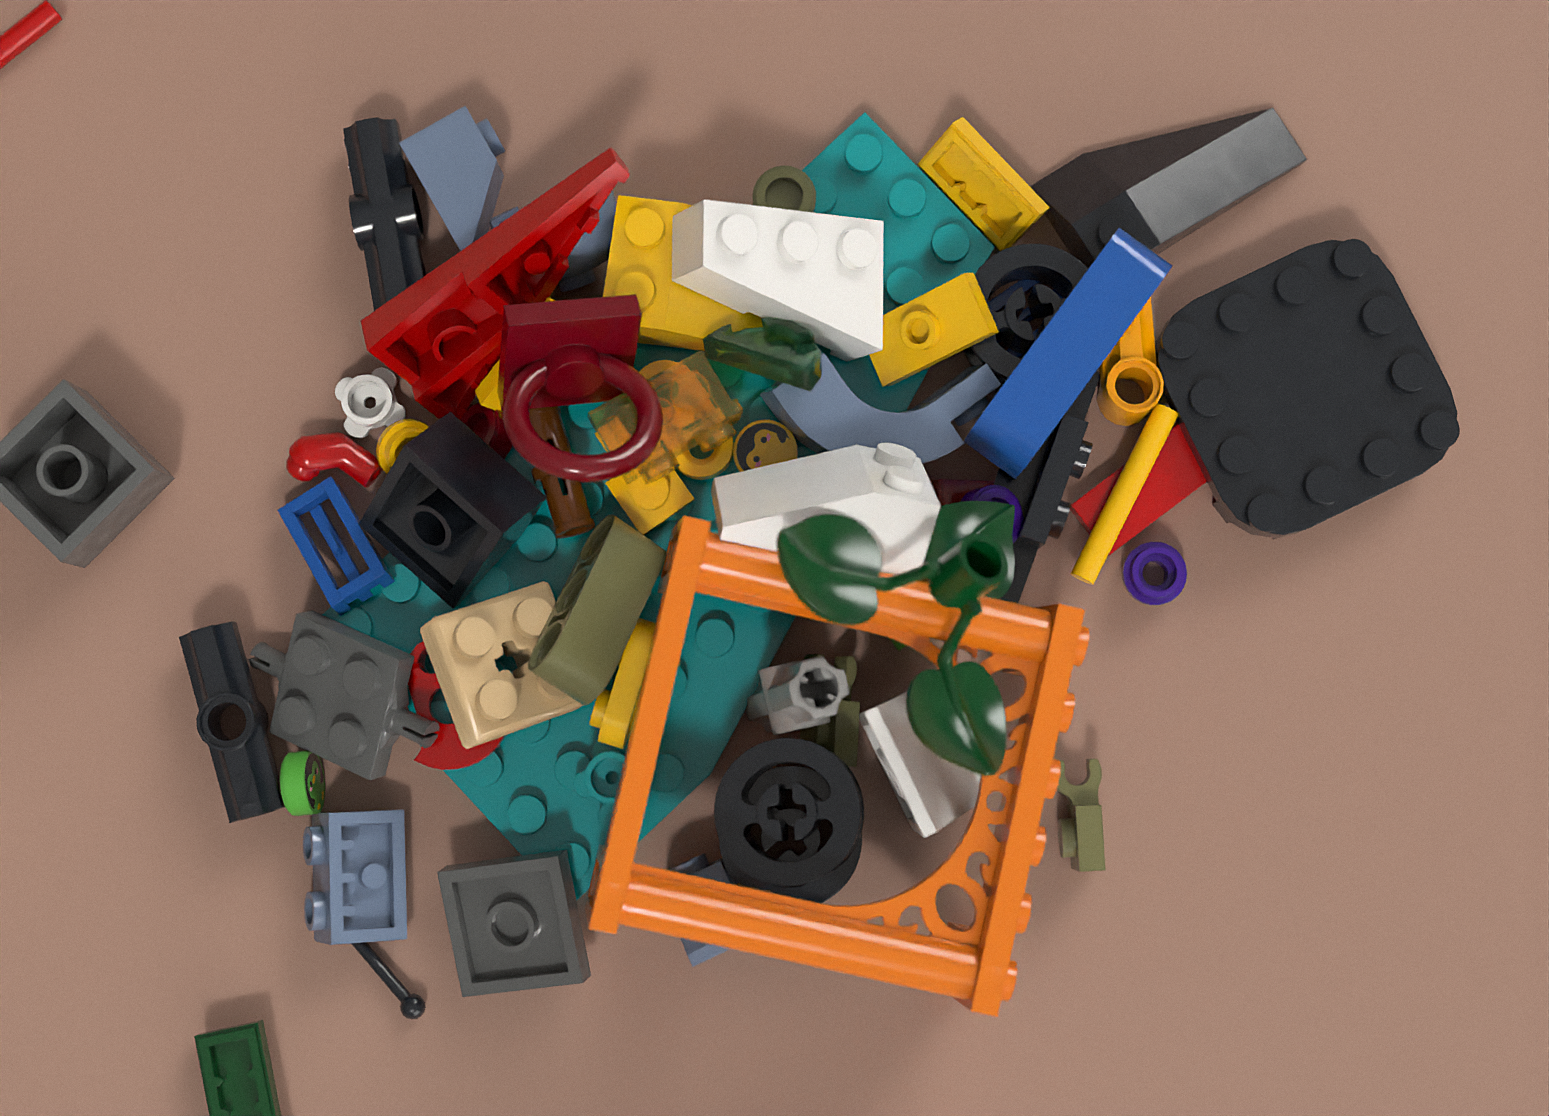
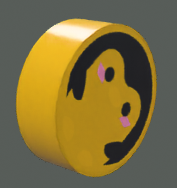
[733,420,798,472]

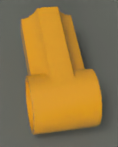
[1097,297,1164,426]

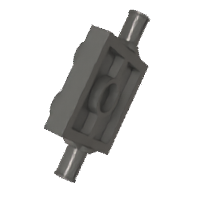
[249,610,440,780]

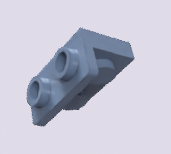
[303,809,407,945]

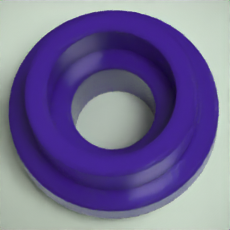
[1122,542,1187,606]

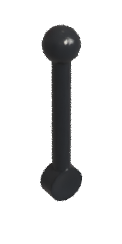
[351,942,426,1020]

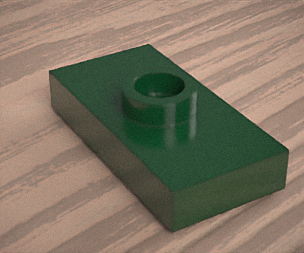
[194,1020,282,1116]

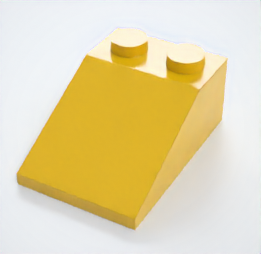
[603,195,801,362]

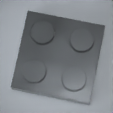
[437,850,591,997]

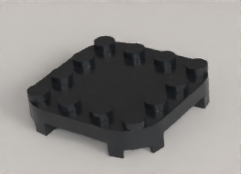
[1155,239,1460,540]

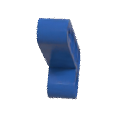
[964,228,1172,479]

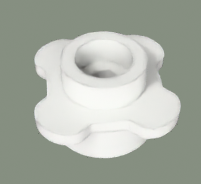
[335,368,406,438]

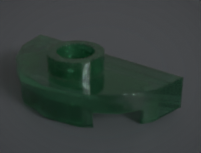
[703,317,822,392]

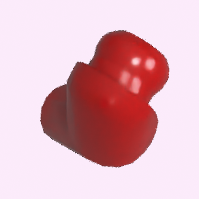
[286,432,383,488]

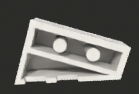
[672,200,883,362]

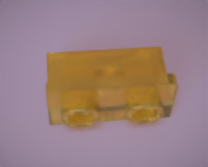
[588,350,743,485]

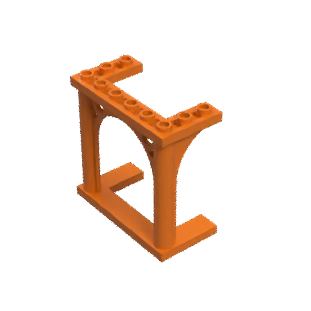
[585,516,1089,1017]

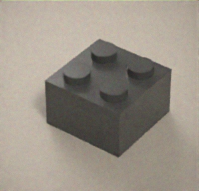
[0,379,175,568]

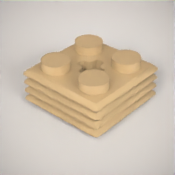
[420,581,584,748]

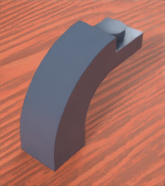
[760,353,1001,464]

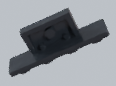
[993,371,1100,604]

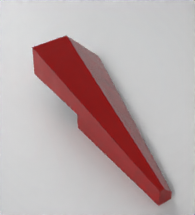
[360,147,630,419]

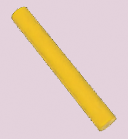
[1070,404,1178,585]

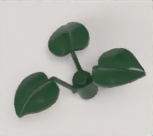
[776,501,1015,776]

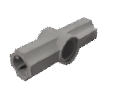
[746,657,849,735]

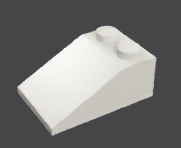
[711,443,940,575]
[859,691,980,838]

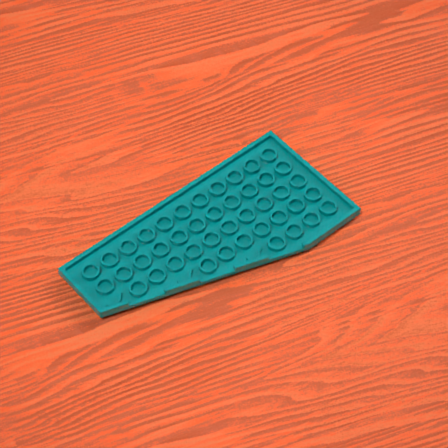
[322,112,995,900]

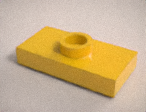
[917,117,1050,251]
[869,273,999,387]

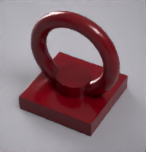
[497,294,663,482]

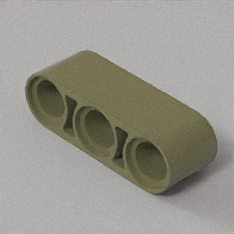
[528,514,666,705]

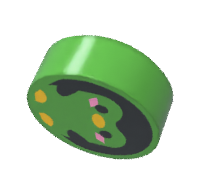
[280,750,325,816]

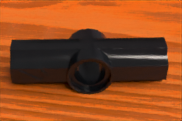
[343,117,426,311]
[179,621,285,823]

